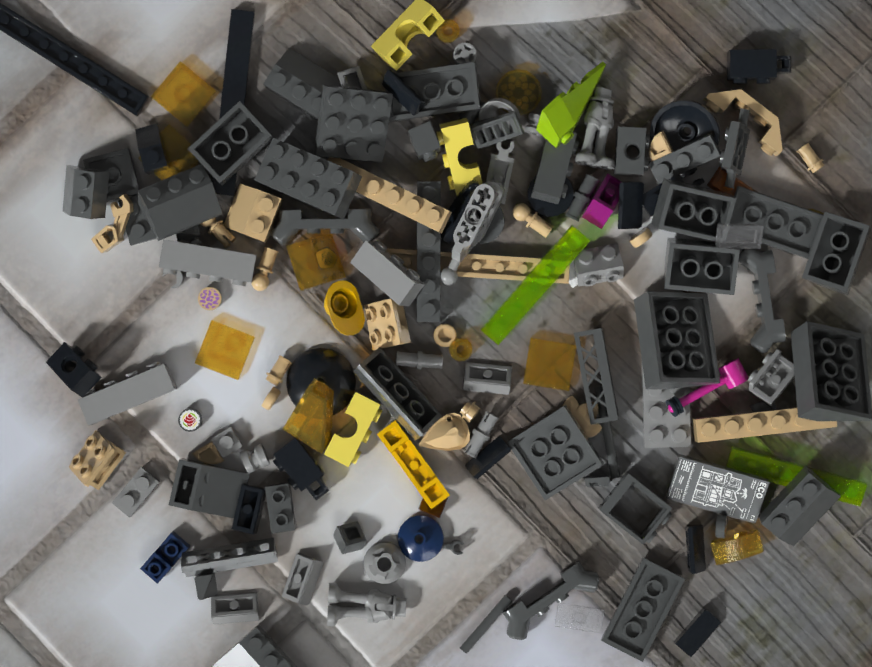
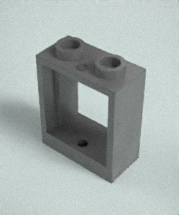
[598,472,672,545]

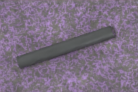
[460,595,512,654]

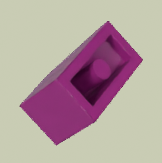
[582,173,622,229]

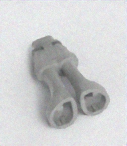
[575,87,615,169]
[327,583,406,627]

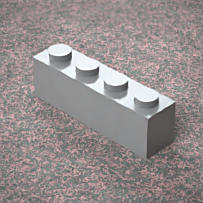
[159,239,256,286]
[78,361,177,426]

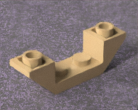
[703,89,783,156]

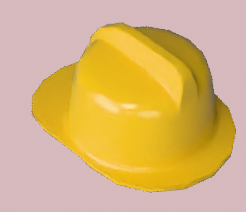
[324,280,365,336]

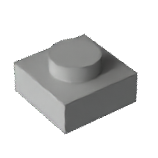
[211,427,243,458]

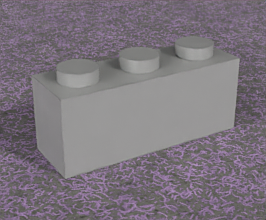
[350,240,425,306]

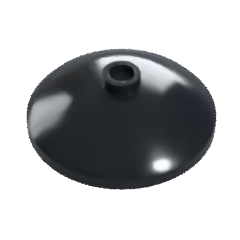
[650,100,720,167]
[286,348,356,417]

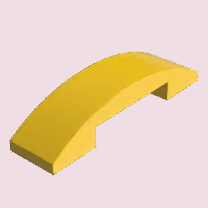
[377,420,450,509]

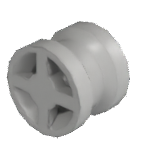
[453,42,477,64]
[525,113,543,137]

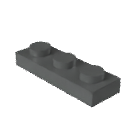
[648,133,721,184]

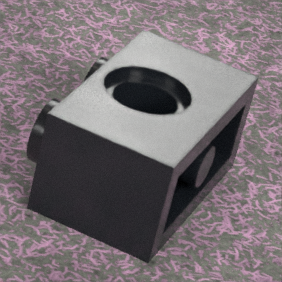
[46,342,102,398]

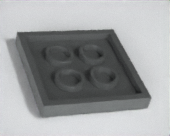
[314,85,393,162]
[507,404,604,500]

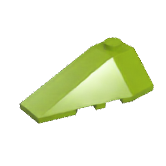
[536,62,606,148]

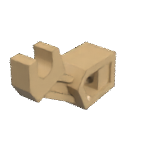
[91,194,134,253]

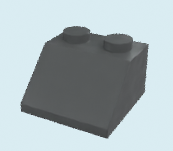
[63,165,109,219]

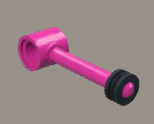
[666,358,749,417]

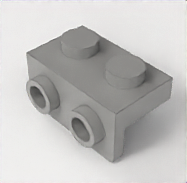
[572,243,624,287]
[748,348,795,406]

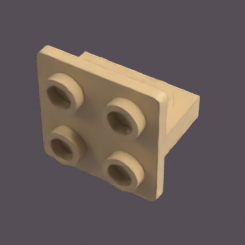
[364,299,411,350]
[69,430,126,490]

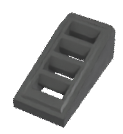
[470,111,524,149]

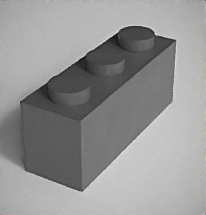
[531,132,579,204]

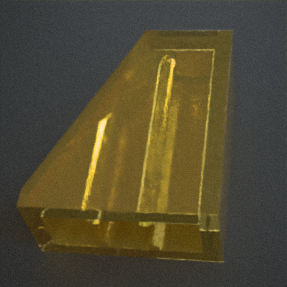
[283,379,334,454]

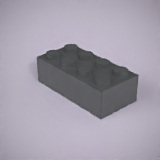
[254,138,362,219]

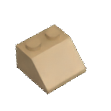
[224,184,283,243]

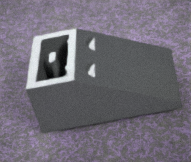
[169,458,250,518]

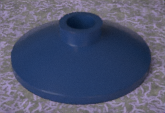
[398,515,444,562]

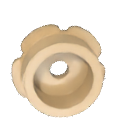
[460,401,480,423]

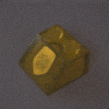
[286,234,346,291]

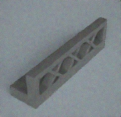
[574,328,619,425]
[181,537,278,577]

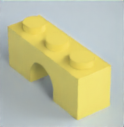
[371,0,445,71]
[436,118,483,196]
[324,392,383,467]

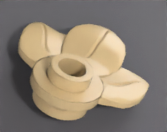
[562,396,602,438]

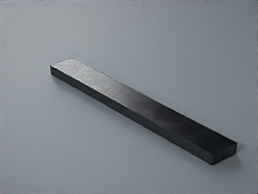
[0,3,149,116]
[212,9,255,196]

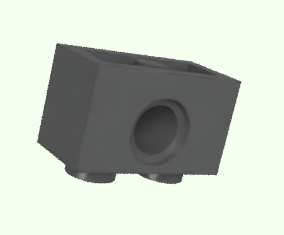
[408,121,441,162]
[614,126,650,177]
[265,482,296,534]

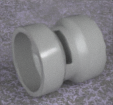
[240,443,270,474]

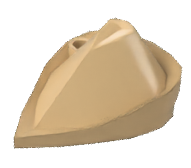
[419,413,470,451]

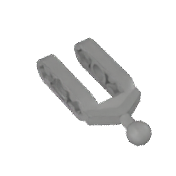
[440,181,505,285]

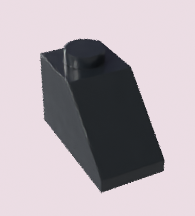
[135,123,171,175]

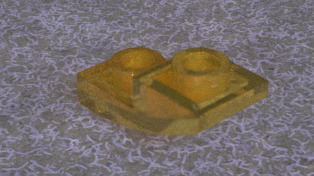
[710,529,764,565]

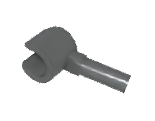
[442,540,464,555]

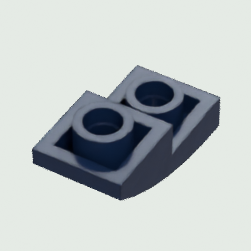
[140,531,190,584]

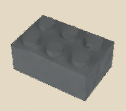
[188,101,273,185]
[651,178,737,243]

